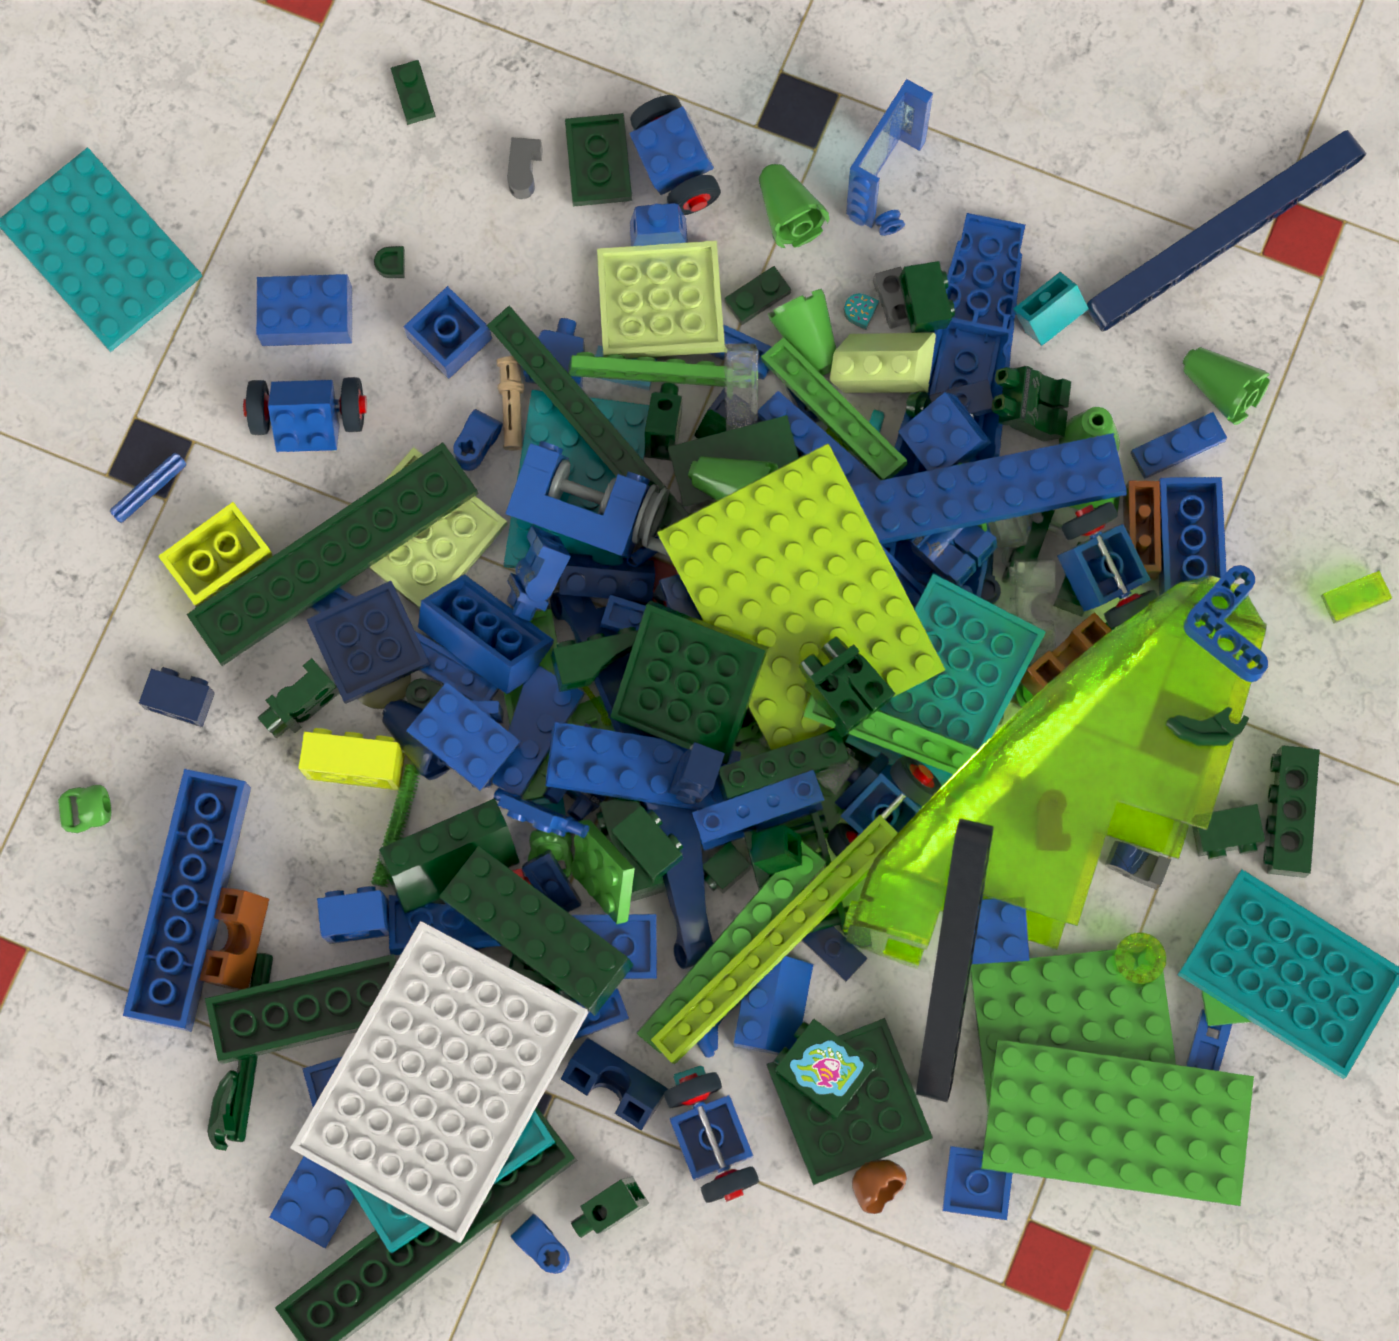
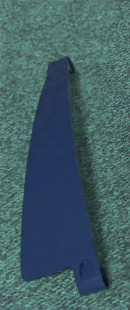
[550,592,713,969]

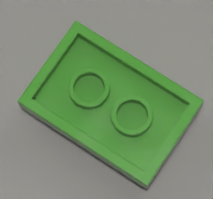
[571,819,635,924]

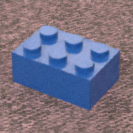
[256,274,352,346]

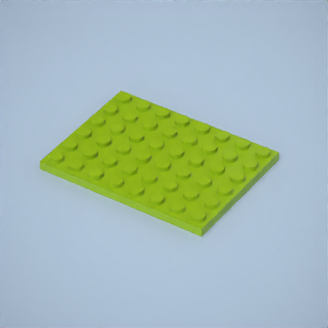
[657,443,945,750]

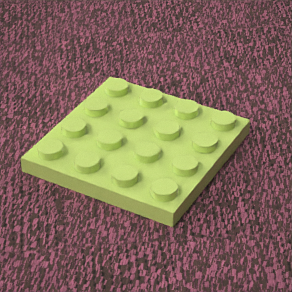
[597,241,725,359]
[369,447,508,609]

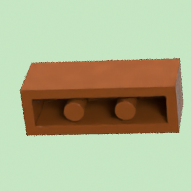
[1123,480,1161,580]

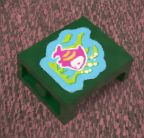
[773,1019,875,1119]

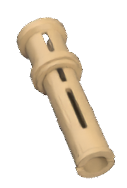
[496,356,525,451]

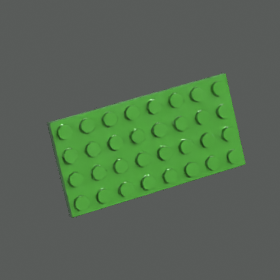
[981,1039,1254,1206]

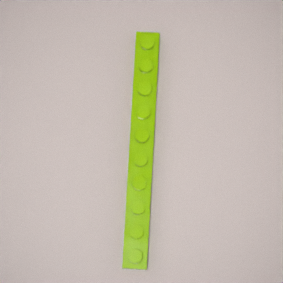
[651,815,904,1065]

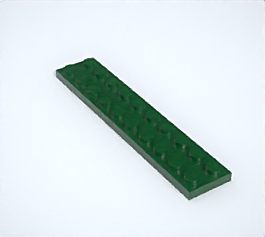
[186,442,479,666]

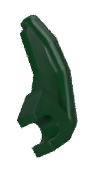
[1165,707,1249,746]
[207,1070,238,1151]

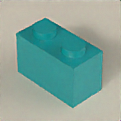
[1013,272,1089,346]

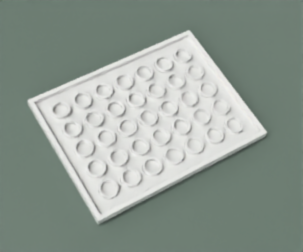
[291,921,588,1243]

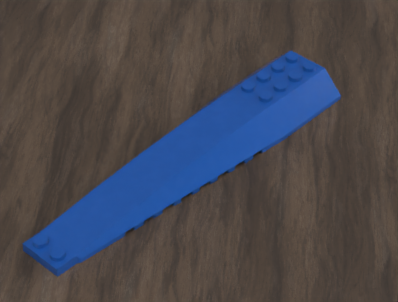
[881,213,1026,598]

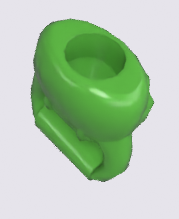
[58,785,112,833]
[528,830,574,878]

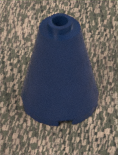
[382,699,450,780]

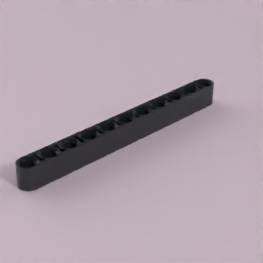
[916,818,994,1103]

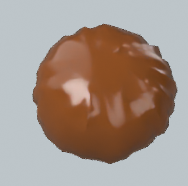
[852,1160,907,1214]

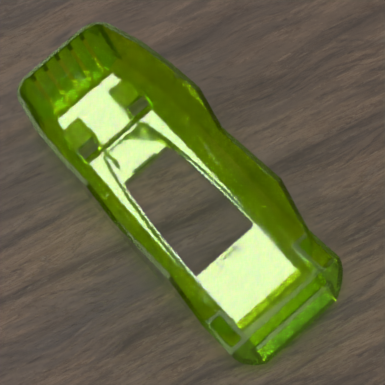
[843,575,1267,969]

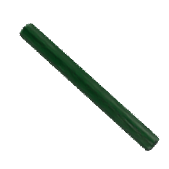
[226,953,273,1142]

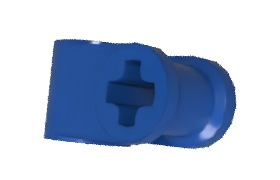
[453,409,503,471]
[510,1213,570,1274]

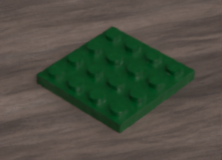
[610,600,768,765]
[766,1018,933,1186]

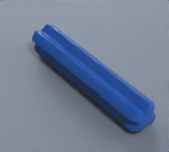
[110,452,186,523]

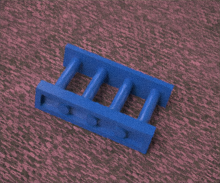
[692,770,824,852]

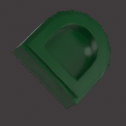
[374,246,405,278]

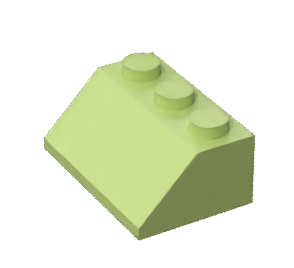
[830,332,936,393]

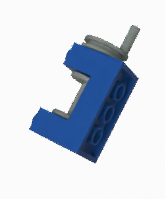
[505,441,669,558]

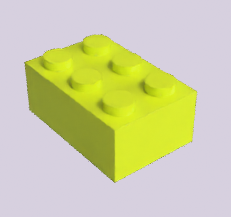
[158,502,274,607]
[298,728,405,791]

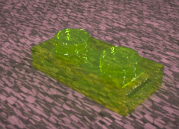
[1321,571,1392,624]

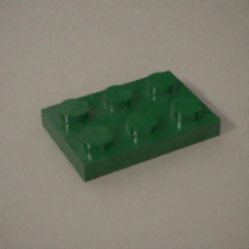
[565,113,632,207]

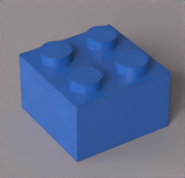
[403,286,492,379]
[898,392,992,471]
[317,886,389,944]

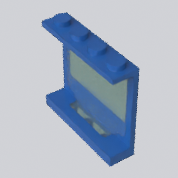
[846,79,933,228]

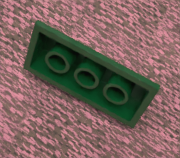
[379,798,520,914]

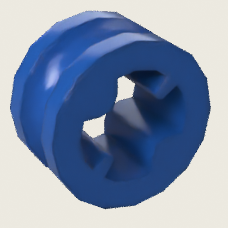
[875,210,905,236]

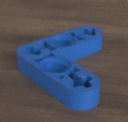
[1184,565,1268,682]

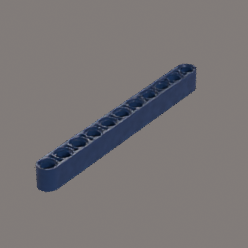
[1087,130,1366,332]

